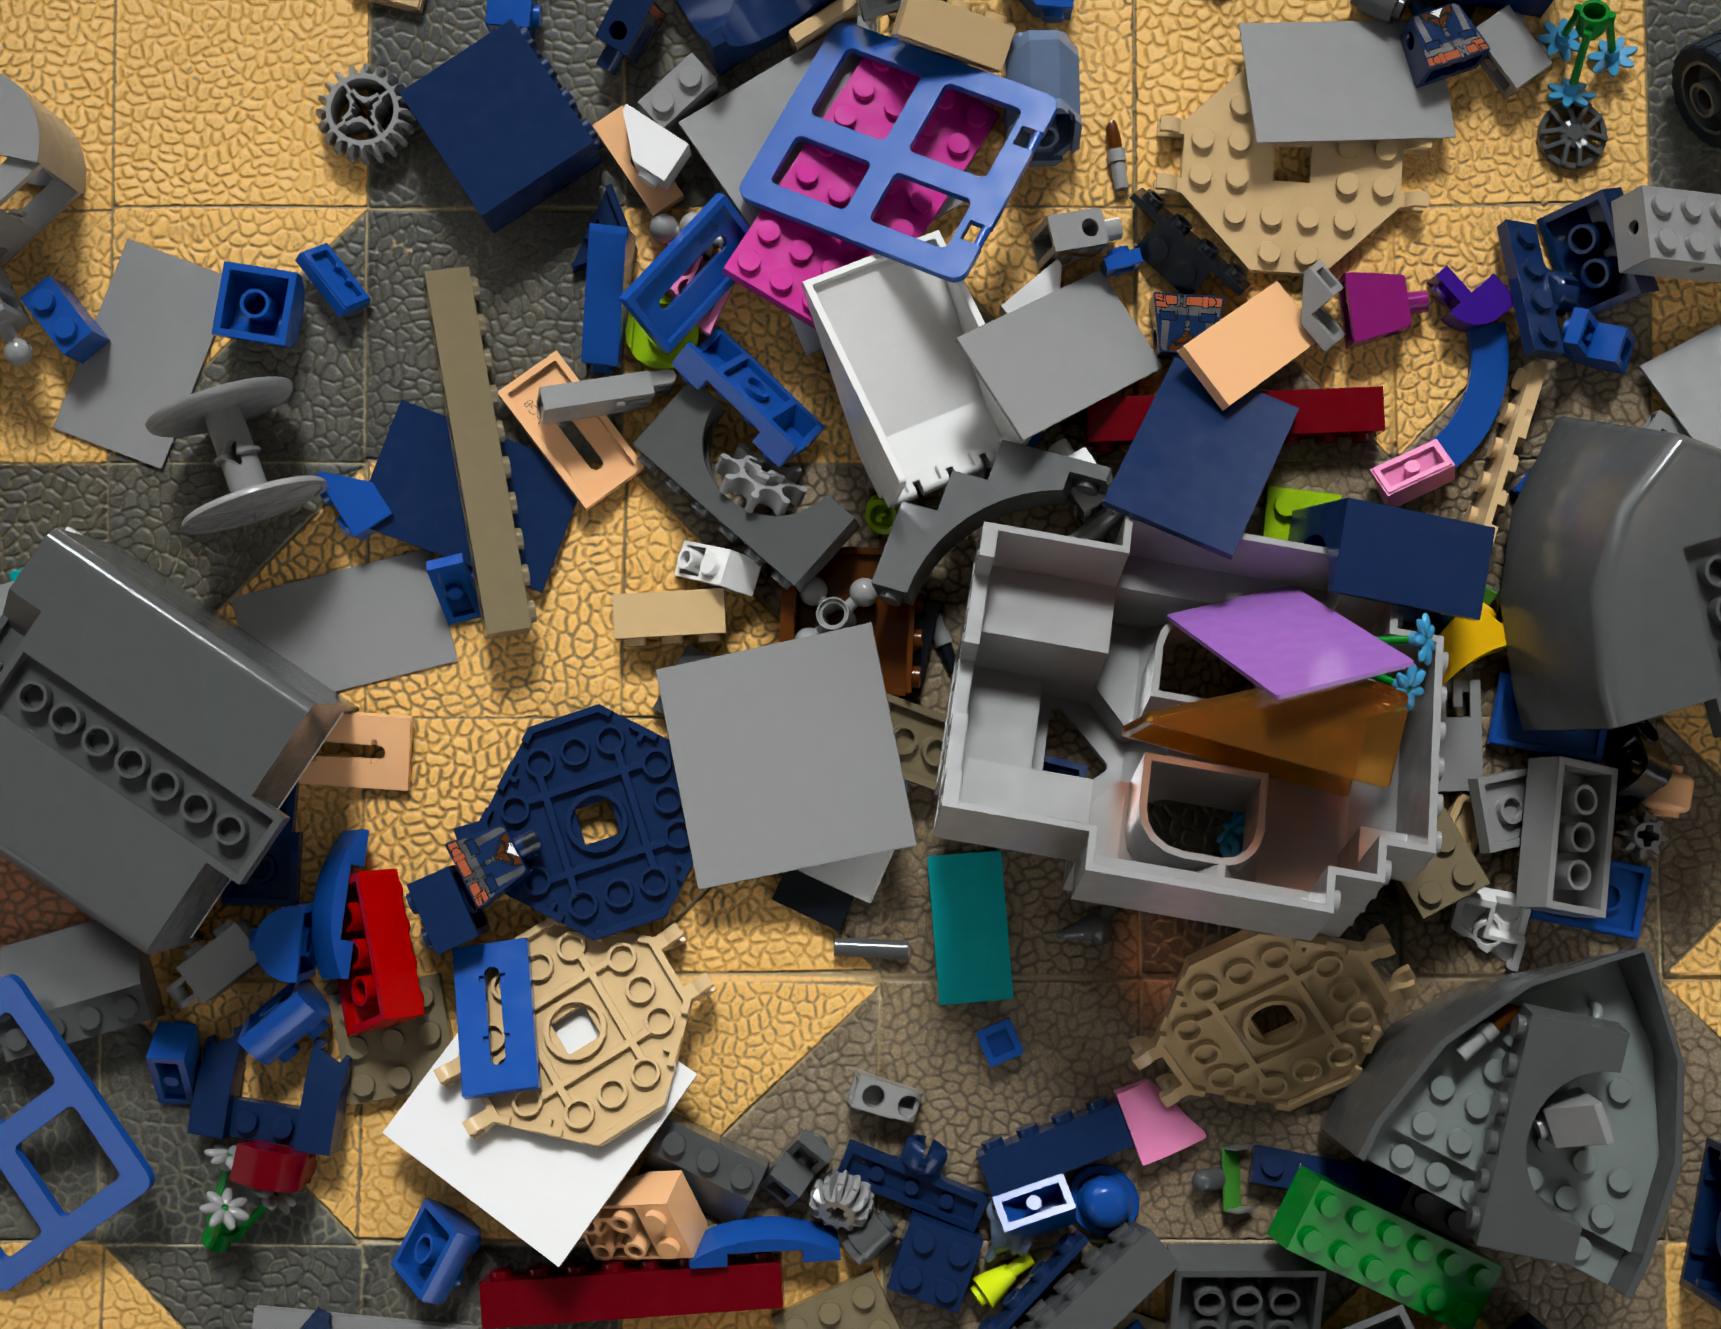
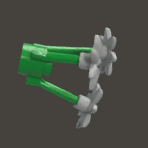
[199,1143,296,1253]

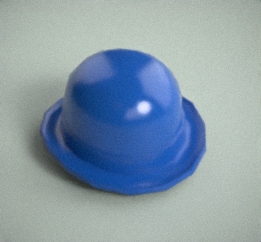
[1069,1164,1139,1237]

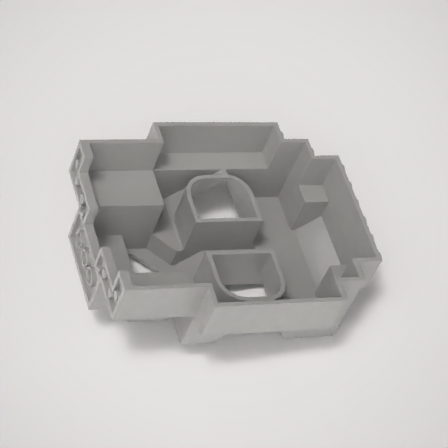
[932,515,1449,941]

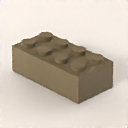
[1391,805,1490,924]

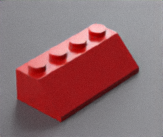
[337,868,425,1037]

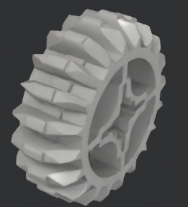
[316,63,417,166]

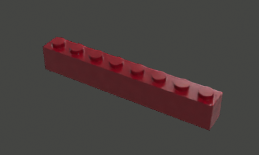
[1083,386,1385,453]
[479,1252,785,1329]

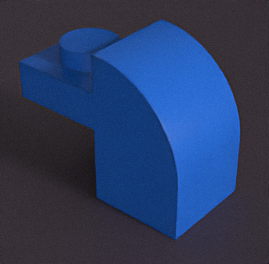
[1562,307,1636,374]

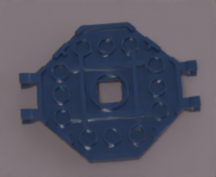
[454,704,693,940]

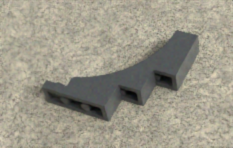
[871,440,1113,606]

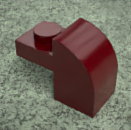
[229,1139,317,1192]

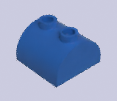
[212,261,305,348]
[249,901,317,983]
[237,978,330,1065]
[391,1198,481,1304]

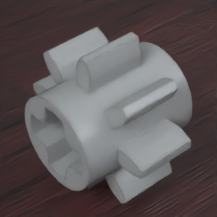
[1616,812,1668,859]

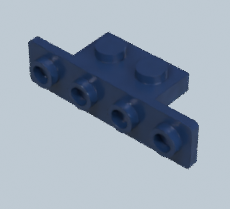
[978,1230,1089,1329]

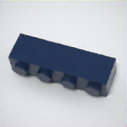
[976,1096,1134,1197]

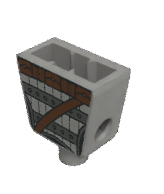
[1030,208,1123,271]

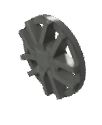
[1537,102,1608,170]

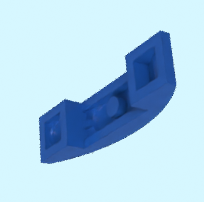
[311,829,369,980]
[689,1216,841,1269]

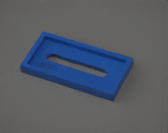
[618,193,750,354]
[452,937,541,1100]

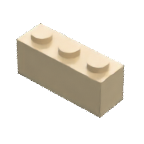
[891,0,1016,73]
[612,588,728,647]

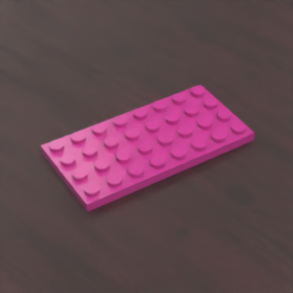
[723,57,1001,330]

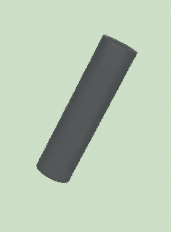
[834,937,909,959]

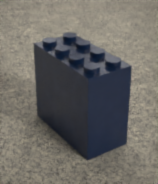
[399,19,603,234]

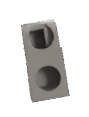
[847,1068,923,1122]

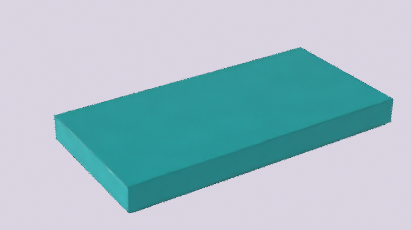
[927,850,1014,1005]

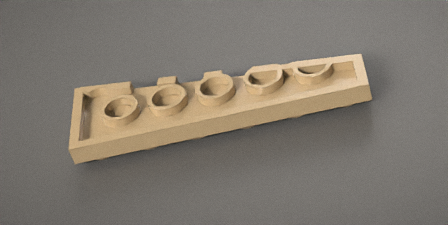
[1463,360,1548,547]

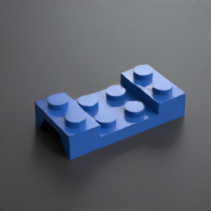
[671,326,825,467]

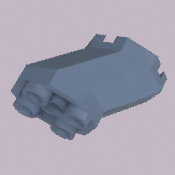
[1002,30,1082,167]

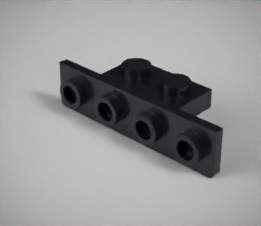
[1129,188,1251,296]

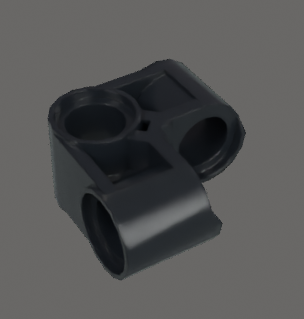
[1606,719,1672,814]

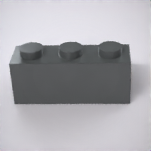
[638,1111,769,1223]

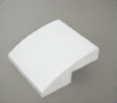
[798,850,894,903]

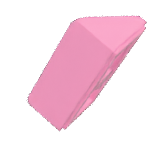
[1370,439,1455,507]

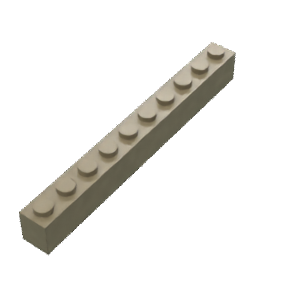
[423,267,537,640]

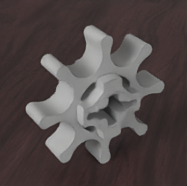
[714,443,807,516]

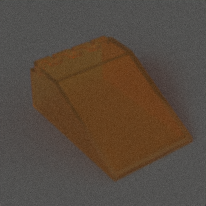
[1121,679,1409,797]

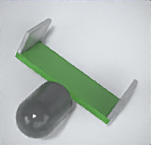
[1192,1143,1255,1214]

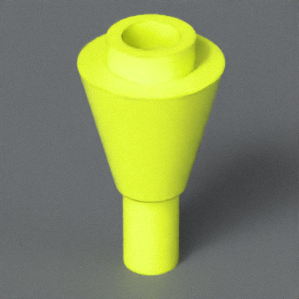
[969,1252,1035,1309]

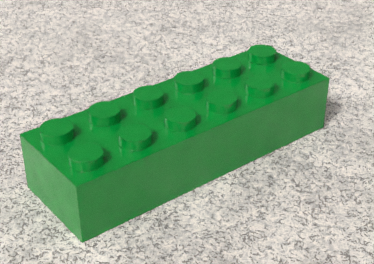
[1266,1165,1503,1329]

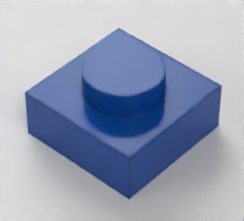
[1100,246,1143,279]
[975,1017,1025,1068]

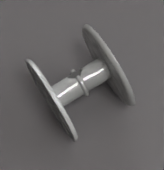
[145,376,329,534]

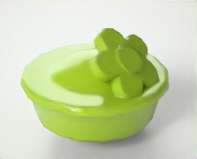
[865,494,900,536]

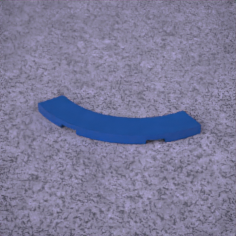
[1429,321,1509,468]

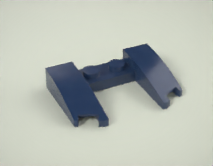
[187,1025,352,1156]

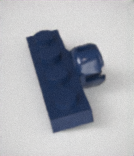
[1497,219,1580,361]
[837,1134,988,1232]
[1248,1144,1402,1211]

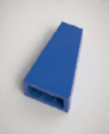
[581,223,636,374]

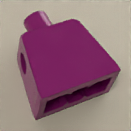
[1338,272,1429,349]

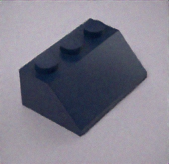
[1537,187,1659,316]

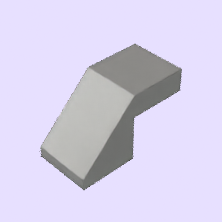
[1301,260,1346,352]

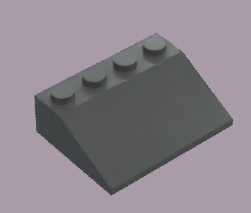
[0,920,166,1062]
[1165,1244,1326,1329]

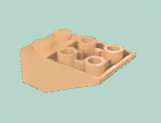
[583,1170,708,1260]

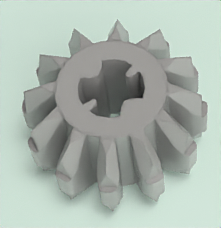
[809,1168,874,1231]

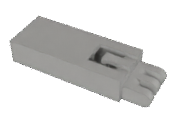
[536,369,676,425]
[1438,663,1483,792]

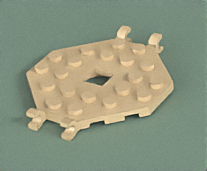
[1153,69,1433,277]
[433,917,716,1148]
[1128,923,1421,1111]

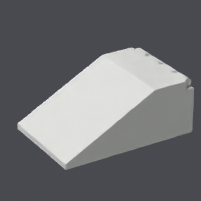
[801,230,1031,508]

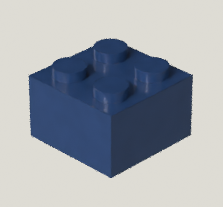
[406,865,492,955]
[886,1208,984,1314]

